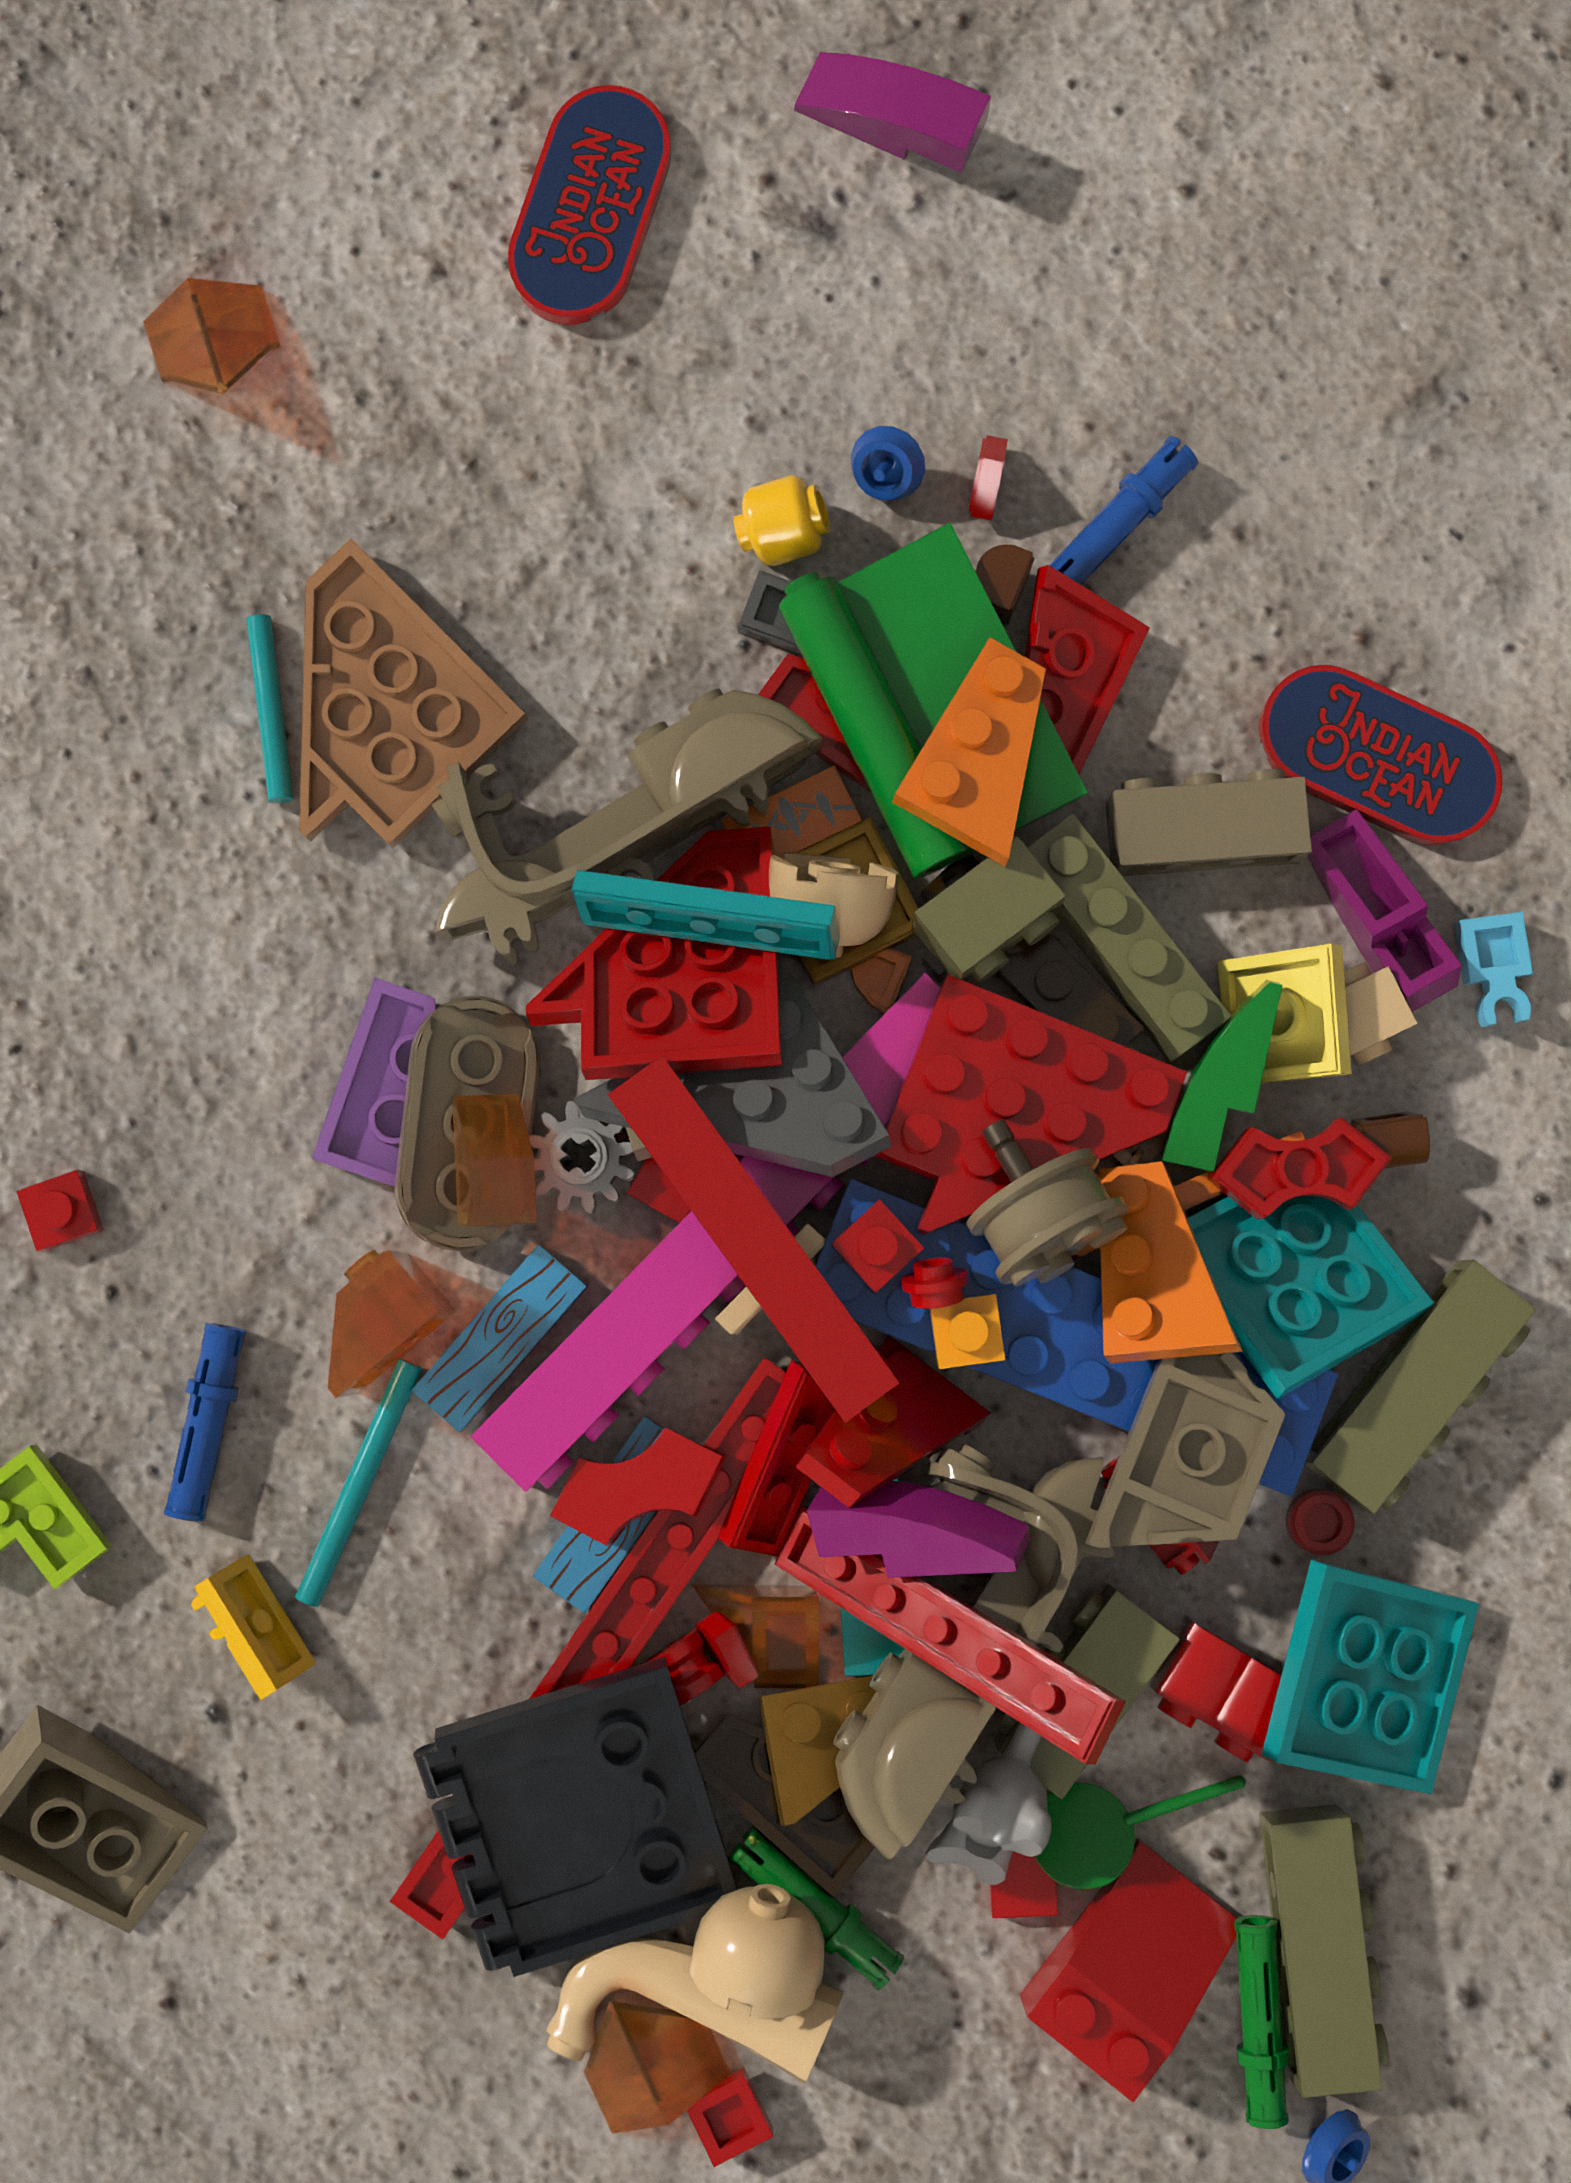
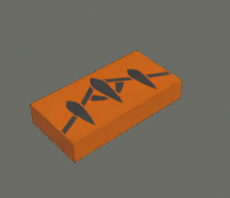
[722,765,862,859]

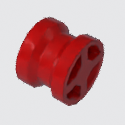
[644,1629,725,1705]

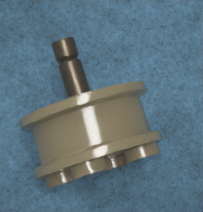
[966,1119,1129,1287]

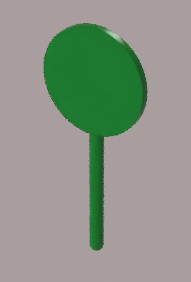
[1034,1775,1246,1890]

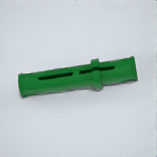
[728,1826,904,1990]
[1234,1915,1290,2129]

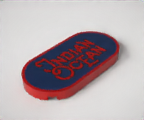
[508,85,671,325]
[1258,665,1503,846]

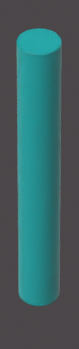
[246,614,294,803]

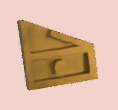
[758,1675,876,1826]

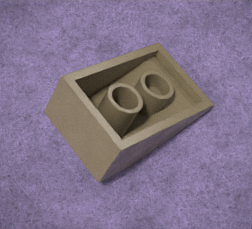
[0,1705,208,1934]

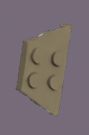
[1085,1353,1286,1548]

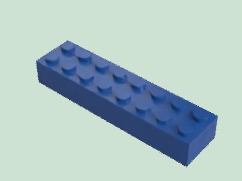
[815,1179,1338,1497]

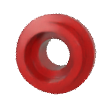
[901,1257,969,1309]

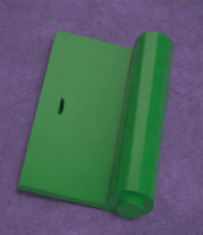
[778,522,1088,879]

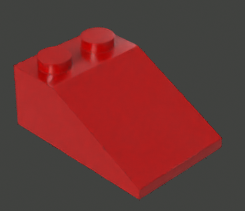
[1019,1839,1237,2103]

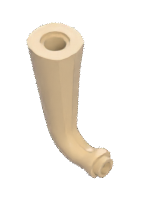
[546,1937,844,2084]

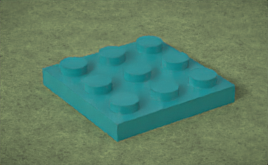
[1188,1196,1434,1400]
[1261,1560,1479,1795]

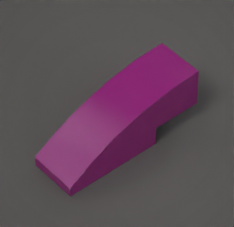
[794,52,991,174]
[1308,809,1462,1012]
[807,1481,1031,1578]

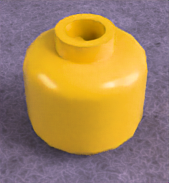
[734,475,831,566]

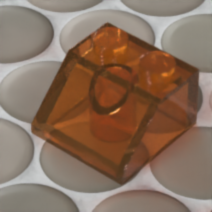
[328,1249,457,1398]

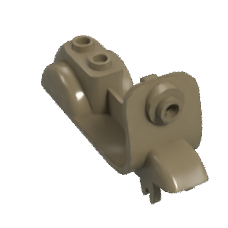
[432,688,822,965]
[833,1444,1115,1860]

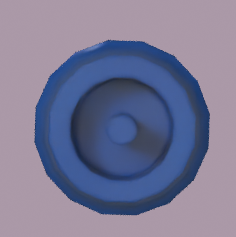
[851,426,925,501]
[1302,2109,1370,2183]

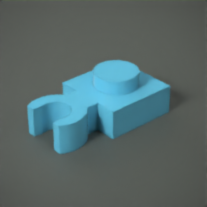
[1453,912,1533,1028]

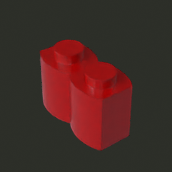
[1150,1619,1281,1763]

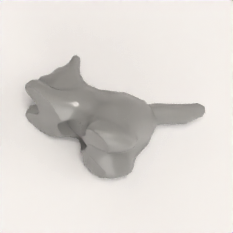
[925,1723,1052,1885]

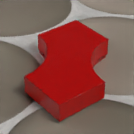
[1207,1117,1392,1220]
[550,1427,726,1546]

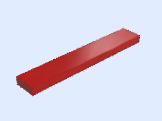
[607,1055,899,1423]
[774,1506,1126,1765]

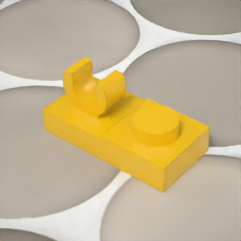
[191,1554,317,1700]

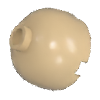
[769,853,899,958]
[689,1884,825,2019]

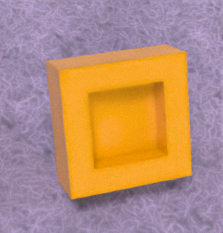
[930,1294,1005,1369]

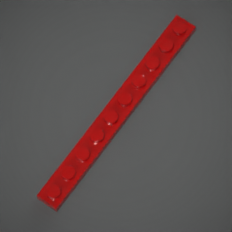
[389,1357,786,1940]

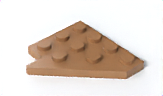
[299,538,528,849]

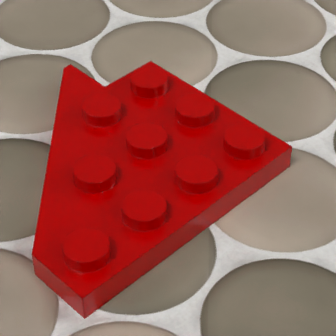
[526,826,782,1080]
[875,974,1187,1235]

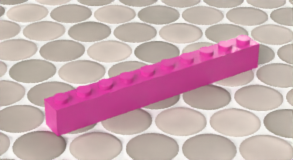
[470,973,940,1492]

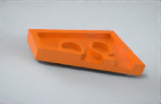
[892,637,1046,867]
[1098,1161,1243,1364]

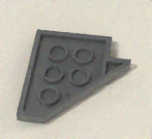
[574,952,891,1177]

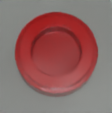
[1286,1489,1355,1556]

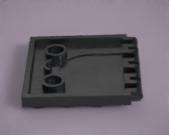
[413,1657,738,1977]

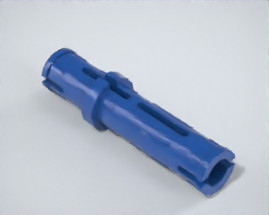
[1049,436,1198,585]
[163,1322,247,1522]

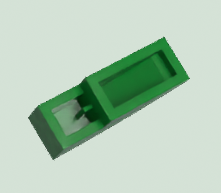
[1162,979,1283,1172]

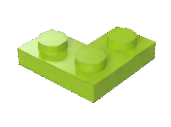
[0,1444,113,1590]

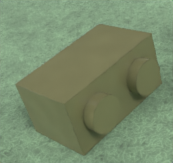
[911,836,1066,984]

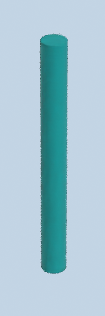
[295,1358,422,1607]

